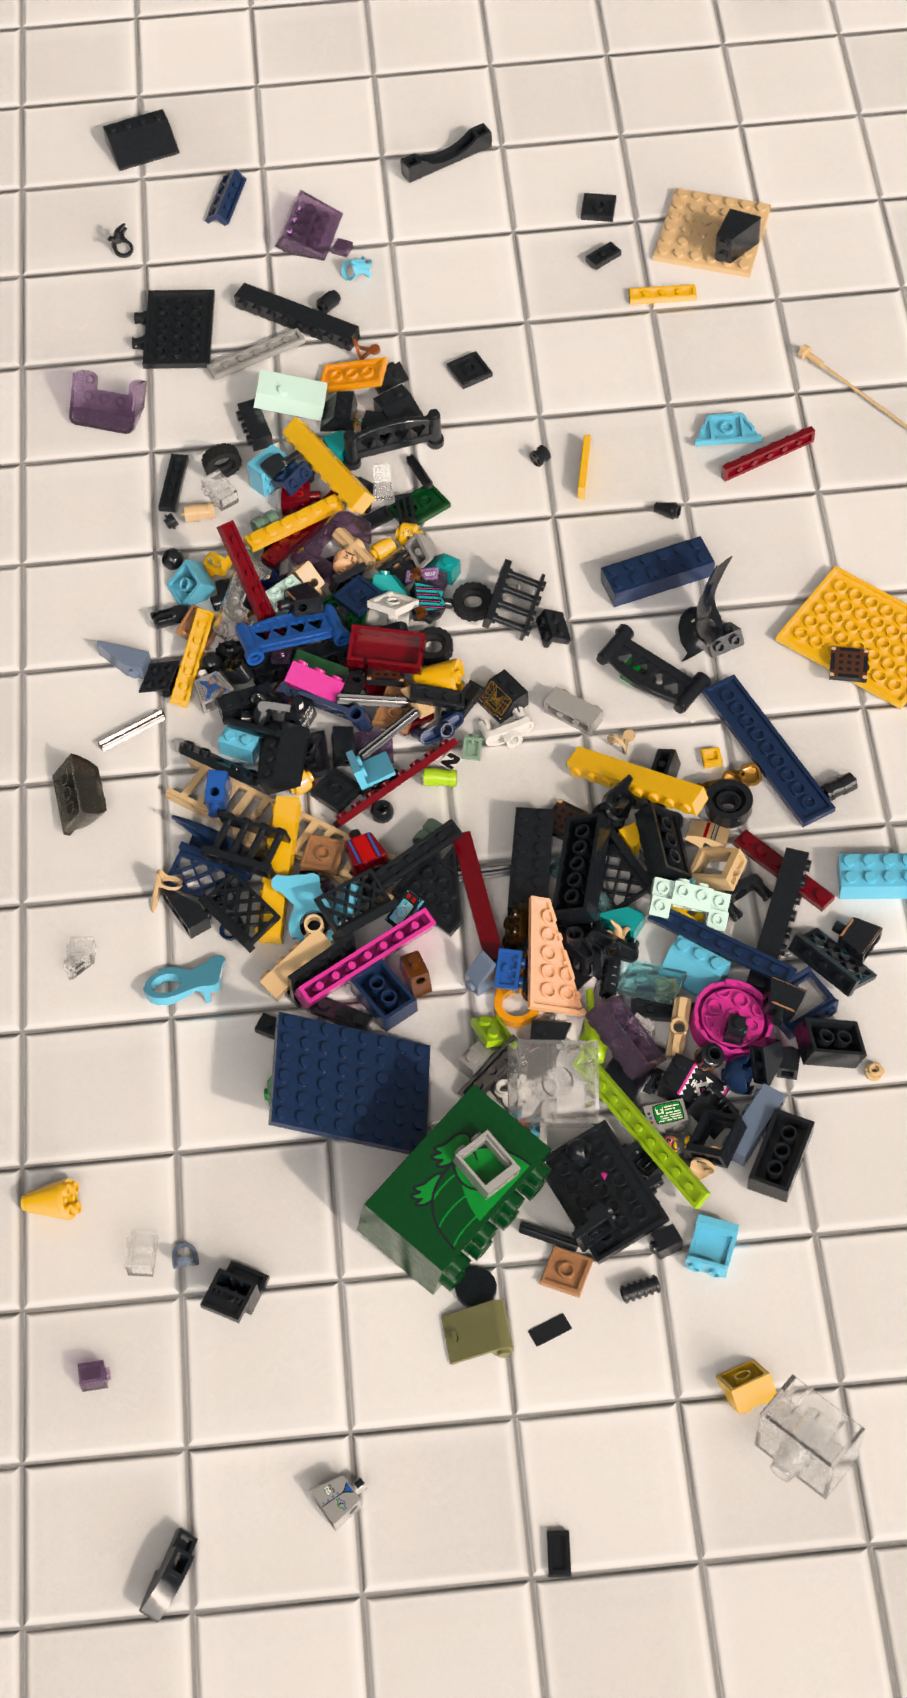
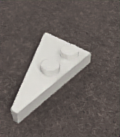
[547,976,597,1048]

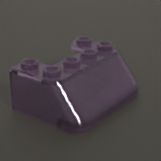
[69,369,147,434]

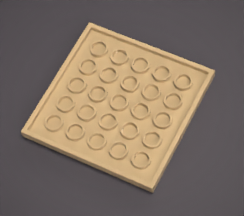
[653,188,771,278]

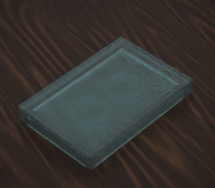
[617,962,687,1005]

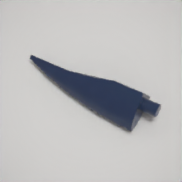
[171,815,244,855]

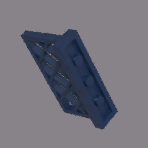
[163,841,253,911]

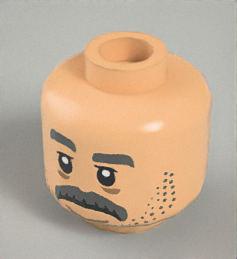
[332,549,357,575]

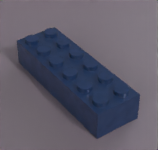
[601,536,715,607]

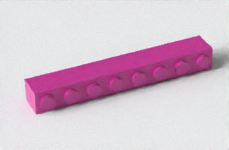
[294,908,436,1010]

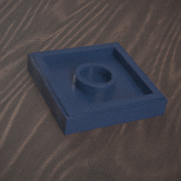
[333,574,384,618]

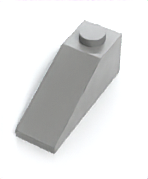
[458,1040,501,1079]

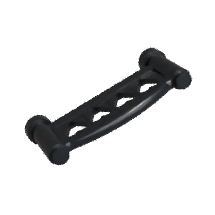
[343,409,444,471]
[596,624,711,714]

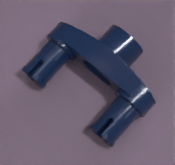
[411,708,464,745]

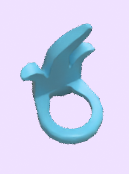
[341,256,372,281]

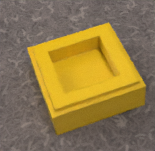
[700,747,723,768]

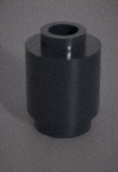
[316,290,341,314]

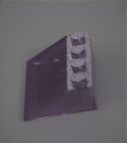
[275,190,343,261]

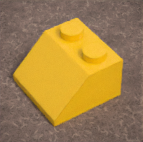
[715,1359,778,1414]

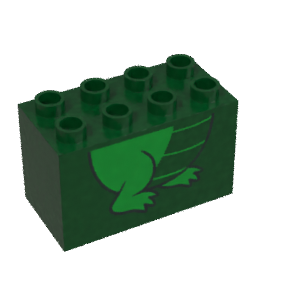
[357,1085,552,1295]

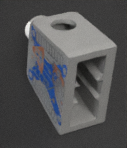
[194,669,234,714]

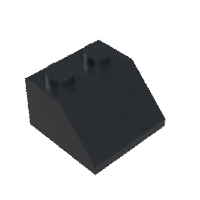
[320,391,358,432]

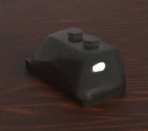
[52,753,107,836]

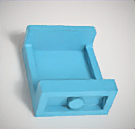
[685,1214,739,1278]

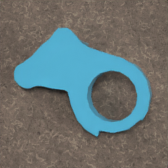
[271,873,339,942]
[143,955,226,1005]

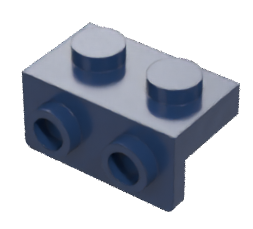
[270,460,313,496]

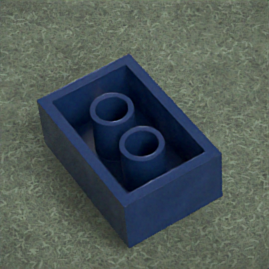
[349,958,418,1032]

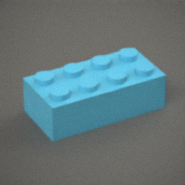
[837,853,907,899]

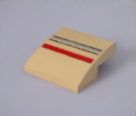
[685,820,731,848]

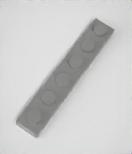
[207,328,305,380]

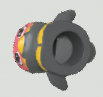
[664,1130,692,1160]

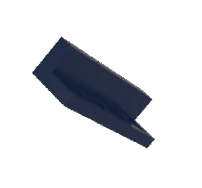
[205,169,246,226]

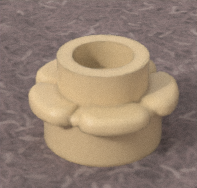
[864,1062,885,1081]

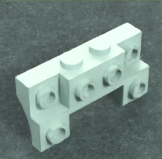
[648,877,731,933]

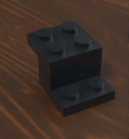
[200,1260,270,1323]

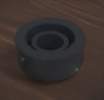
[704,779,753,829]

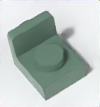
[461,734,484,761]

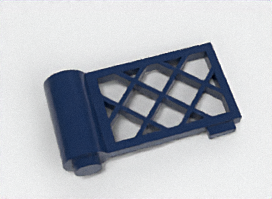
[298,689,374,733]

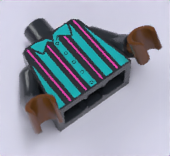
[409,567,453,624]

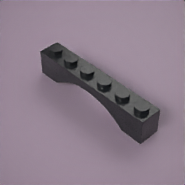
[401,123,492,183]

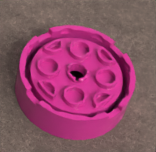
[689,979,773,1062]

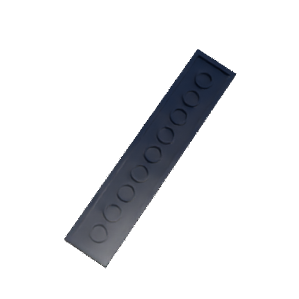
[702,674,836,827]

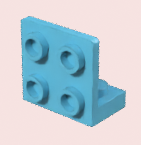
[346,750,396,790]

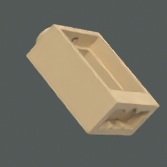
[688,847,747,891]

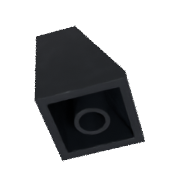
[715,209,761,264]

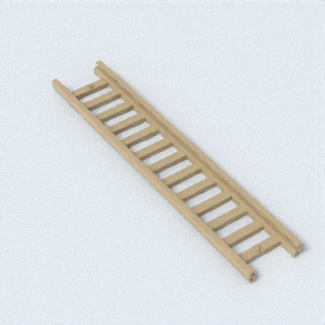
[166,758,396,902]

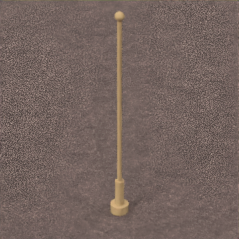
[797,344,907,429]

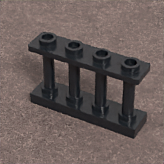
[482,559,547,641]
[200,812,291,880]

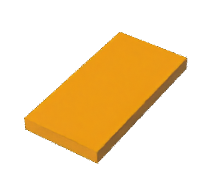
[320,357,388,393]

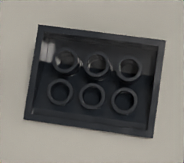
[103,109,180,171]

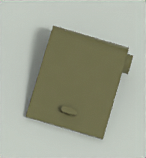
[441,1300,514,1365]

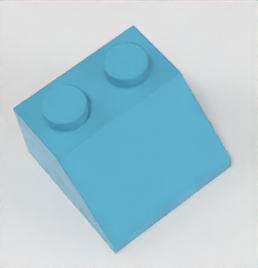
[166,559,216,608]
[218,725,265,764]

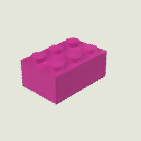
[284,659,345,703]

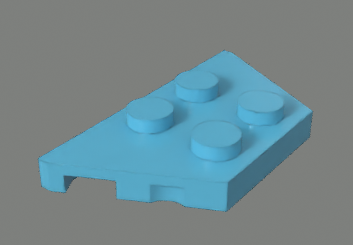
[695,413,762,446]

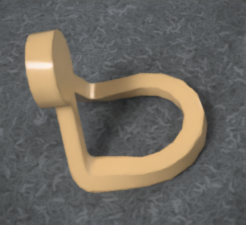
[607,729,635,754]

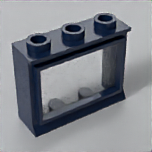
[778,966,839,1040]

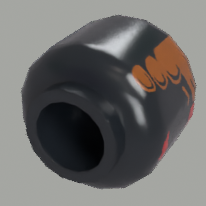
[694,1042,724,1071]

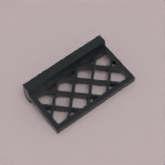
[601,827,653,910]
[314,868,399,942]
[197,871,281,953]
[788,928,877,997]
[287,932,356,1008]

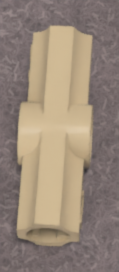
[332,527,376,571]
[665,997,692,1059]

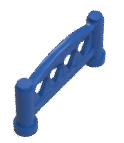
[235,604,351,666]

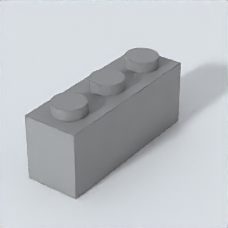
[544,686,603,736]

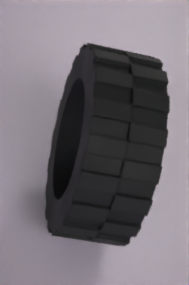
[201,443,242,480]
[453,582,492,622]
[419,626,453,666]

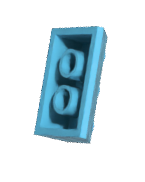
[658,935,731,997]

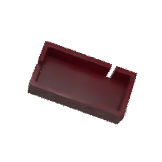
[347,624,426,675]

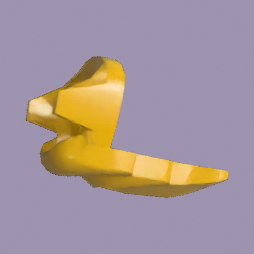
[204,552,232,579]

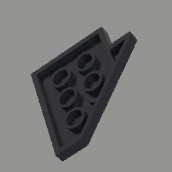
[391,847,463,937]

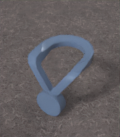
[172,1243,199,1269]

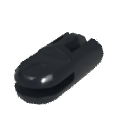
[150,605,189,630]

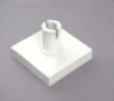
[367,590,419,625]

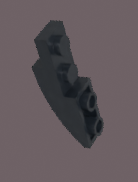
[139,1528,198,1622]

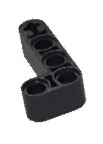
[220,632,266,684]

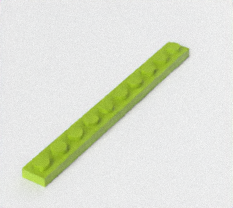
[571,1049,711,1209]

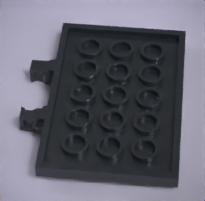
[132,290,215,369]
[545,1119,670,1265]

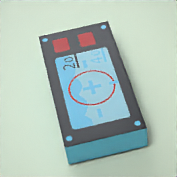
[385,889,424,927]

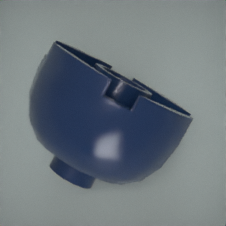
[721,1054,754,1095]

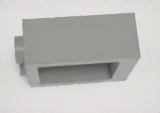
[453,1130,521,1200]

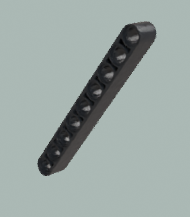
[251,621,409,685]

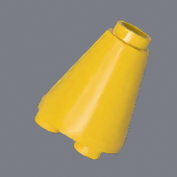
[21,1178,82,1220]

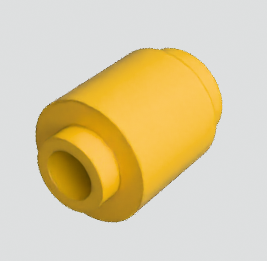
[369,538,397,562]

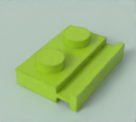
[470,1015,512,1048]

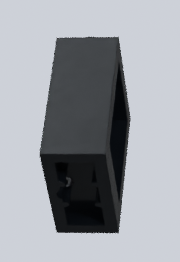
[685,1109,747,1168]

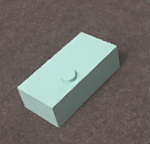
[253,369,328,421]

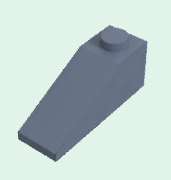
[96,641,151,679]

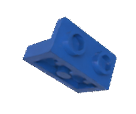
[494,948,527,993]

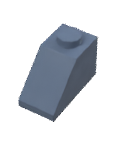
[465,951,496,996]

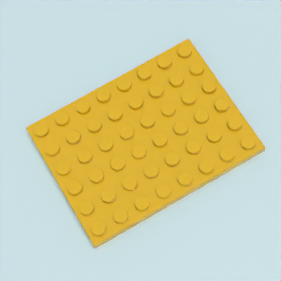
[776,566,907,709]

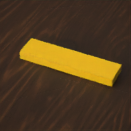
[629,284,697,305]
[578,434,591,499]

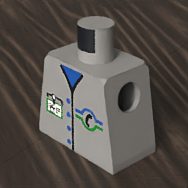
[311,1476,367,1531]

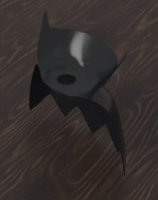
[678,556,732,662]

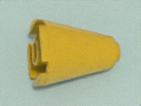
[412,658,465,691]

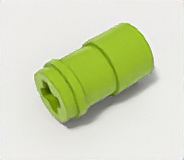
[421,767,457,788]

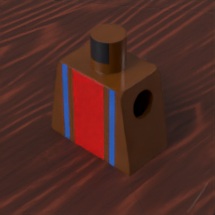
[399,951,432,998]

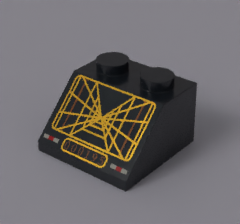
[477,669,529,724]

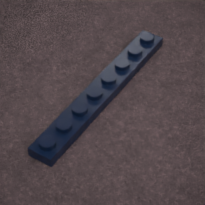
[648,908,797,983]

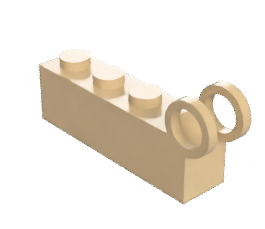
[260,914,333,1001]

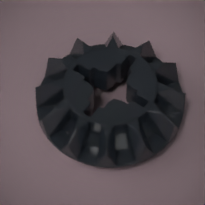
[215,638,241,663]

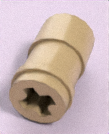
[181,502,216,523]

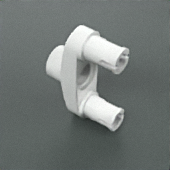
[478,707,534,748]

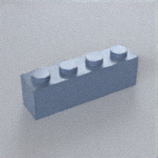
[721,1083,785,1167]

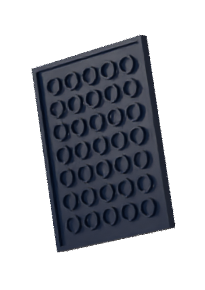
[268,1012,430,1155]

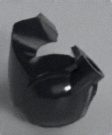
[601,774,648,831]

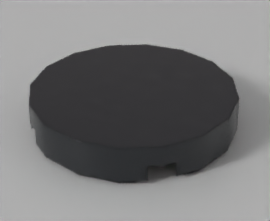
[455,1267,497,1308]

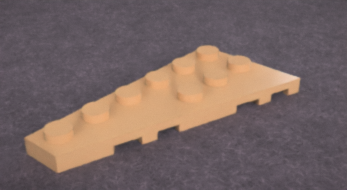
[528,896,587,1017]

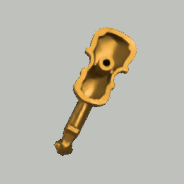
[697,763,762,789]

